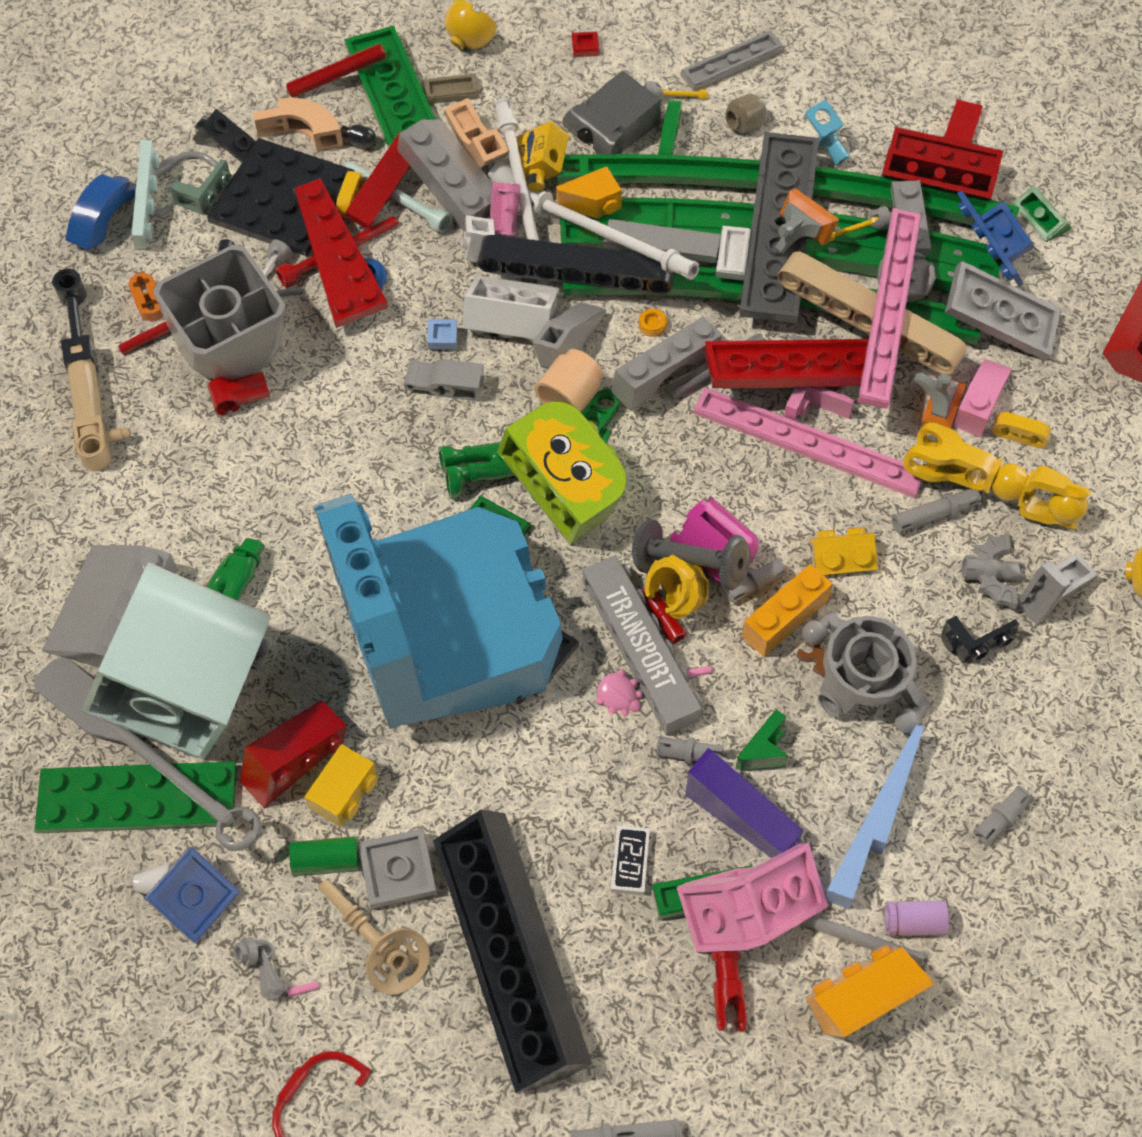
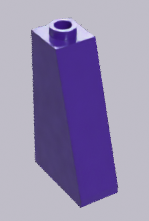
[685,748,803,858]

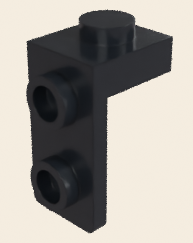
[192,108,256,163]
[941,615,1020,663]

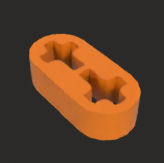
[129,272,163,321]

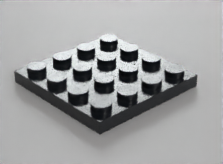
[207,138,355,257]

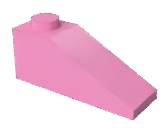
[953,358,1012,437]

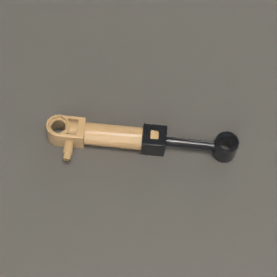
[52,268,131,471]

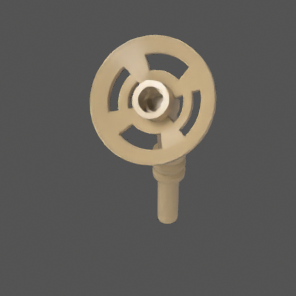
[318,878,430,995]

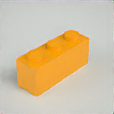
[742,564,833,657]

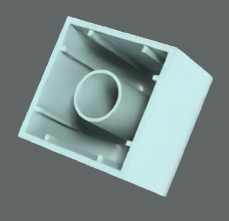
[82,562,270,760]

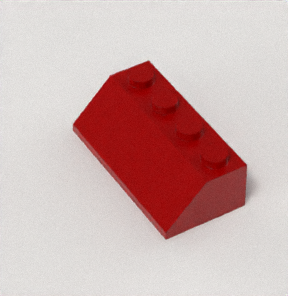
[1102,279,1142,383]

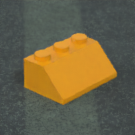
[805,944,934,1037]

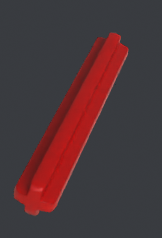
[286,44,386,98]

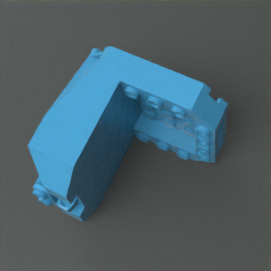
[314,493,562,729]

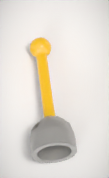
[644,81,708,100]
[829,206,891,242]

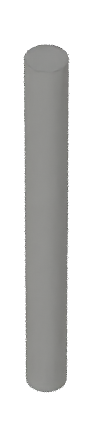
[800,915,924,967]

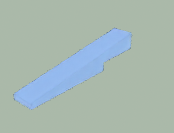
[825,725,924,909]

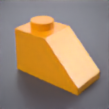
[556,167,622,218]

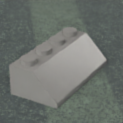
[397,120,492,231]

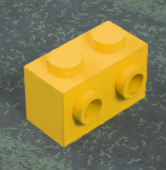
[304,744,378,827]

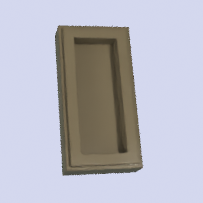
[423,74,479,104]

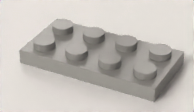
[945,261,1061,361]

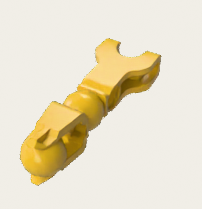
[903,422,1091,530]

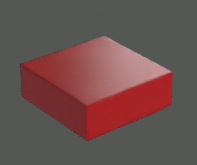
[572,31,599,57]

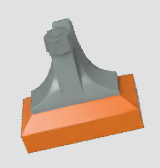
[775,188,839,254]
[914,372,966,428]

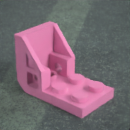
[677,843,828,952]

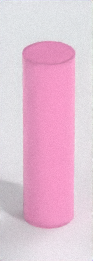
[686,666,712,678]
[287,981,319,997]

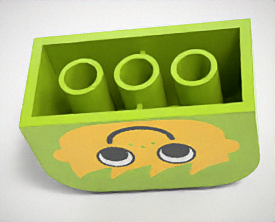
[497,401,626,545]

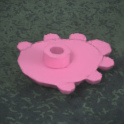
[596,669,643,716]

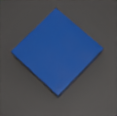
[143,846,240,943]

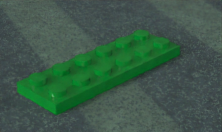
[344,25,436,148]
[34,761,237,834]

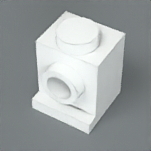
[461,215,495,263]

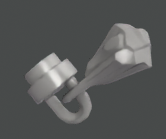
[234,937,285,1001]

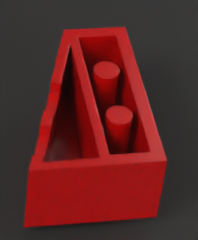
[240,700,347,809]

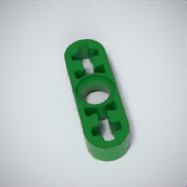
[658,100,682,155]

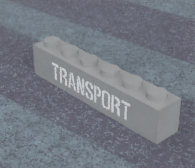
[582,555,704,736]

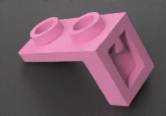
[784,387,854,421]

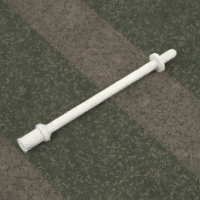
[494,98,549,286]
[528,191,699,280]

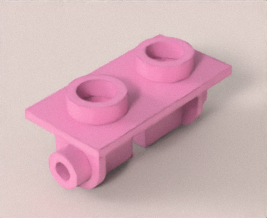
[490,182,520,238]

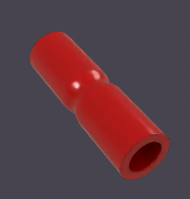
[641,588,687,645]

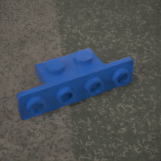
[957,190,1034,287]

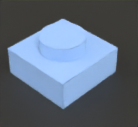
[427,319,458,350]

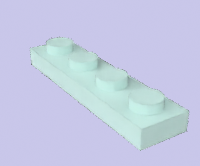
[131,140,159,249]

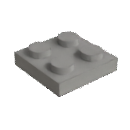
[358,828,437,909]

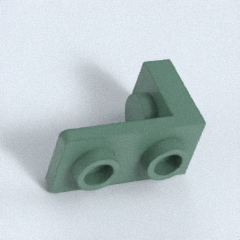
[170,159,231,215]

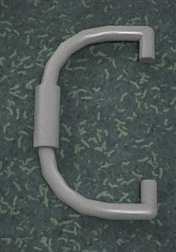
[154,151,218,218]

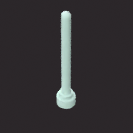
[344,162,452,234]

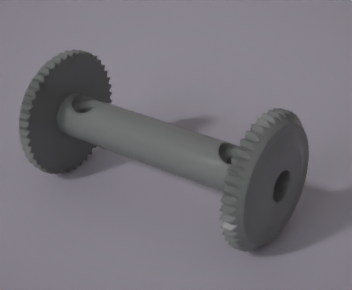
[632,519,750,590]

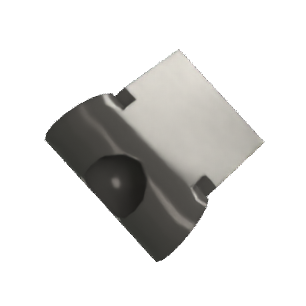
[562,70,661,155]

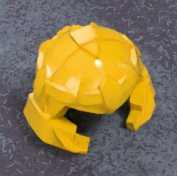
[645,554,710,619]

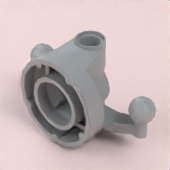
[802,612,931,733]

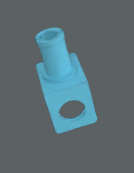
[805,100,850,166]

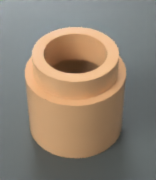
[534,349,603,413]

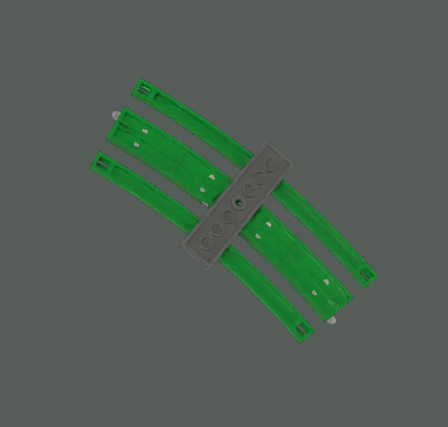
[548,132,1020,344]

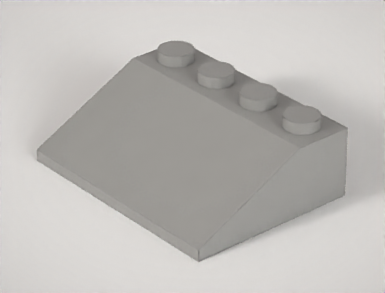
[42,545,178,668]

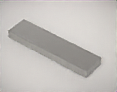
[680,30,784,91]
[604,219,721,263]

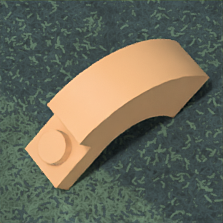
[253,98,343,151]
[444,98,509,168]

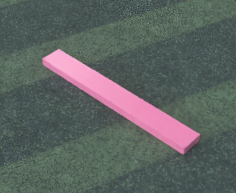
[858,208,921,409]
[693,387,923,498]

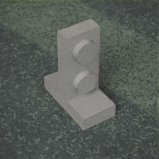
[1017,553,1098,625]

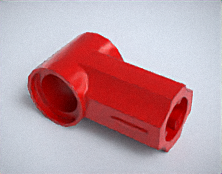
[208,371,270,415]

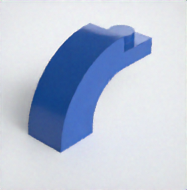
[65,174,136,250]

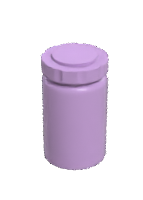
[884,901,949,936]

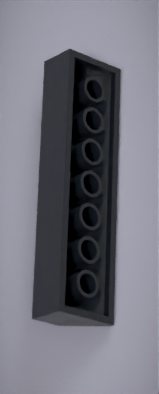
[433,809,592,1094]

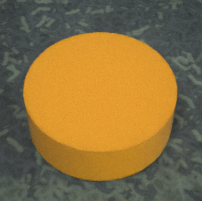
[638,309,667,337]

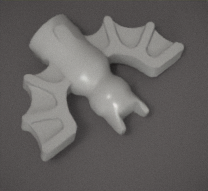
[961,533,1026,609]

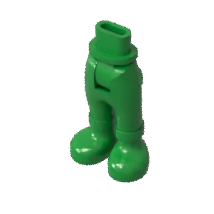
[438,442,515,499]
[207,538,265,600]

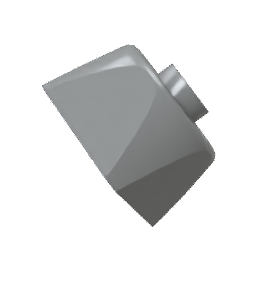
[153,245,285,380]

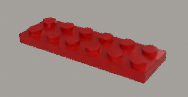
[704,339,869,389]

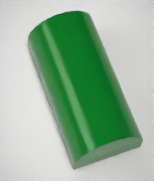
[289,836,359,877]

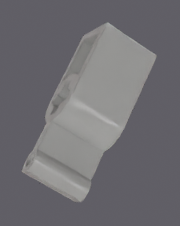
[404,359,485,402]

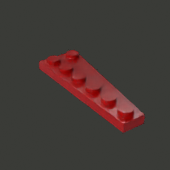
[295,179,388,328]

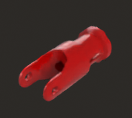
[711,951,747,1032]

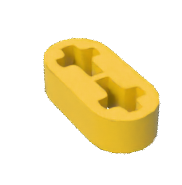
[336,171,364,218]
[992,412,1051,448]

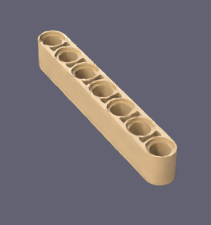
[777,252,967,375]

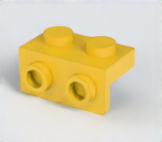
[809,527,878,575]

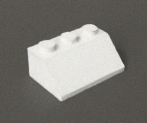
[462,275,560,342]

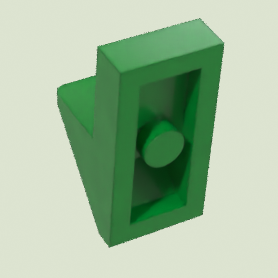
[735,709,788,771]

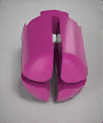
[670,495,759,583]

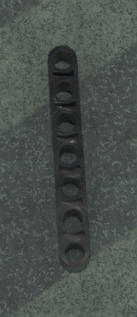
[477,235,675,295]

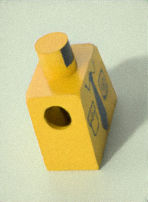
[516,121,569,192]

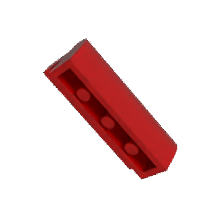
[881,127,1004,201]

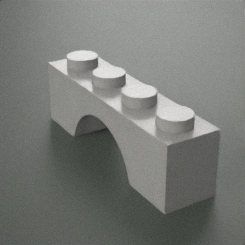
[612,317,722,411]

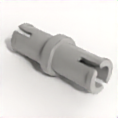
[724,558,787,604]
[656,736,724,764]
[973,785,1033,846]

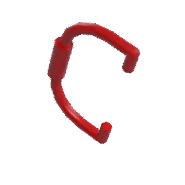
[272,1051,371,1137]

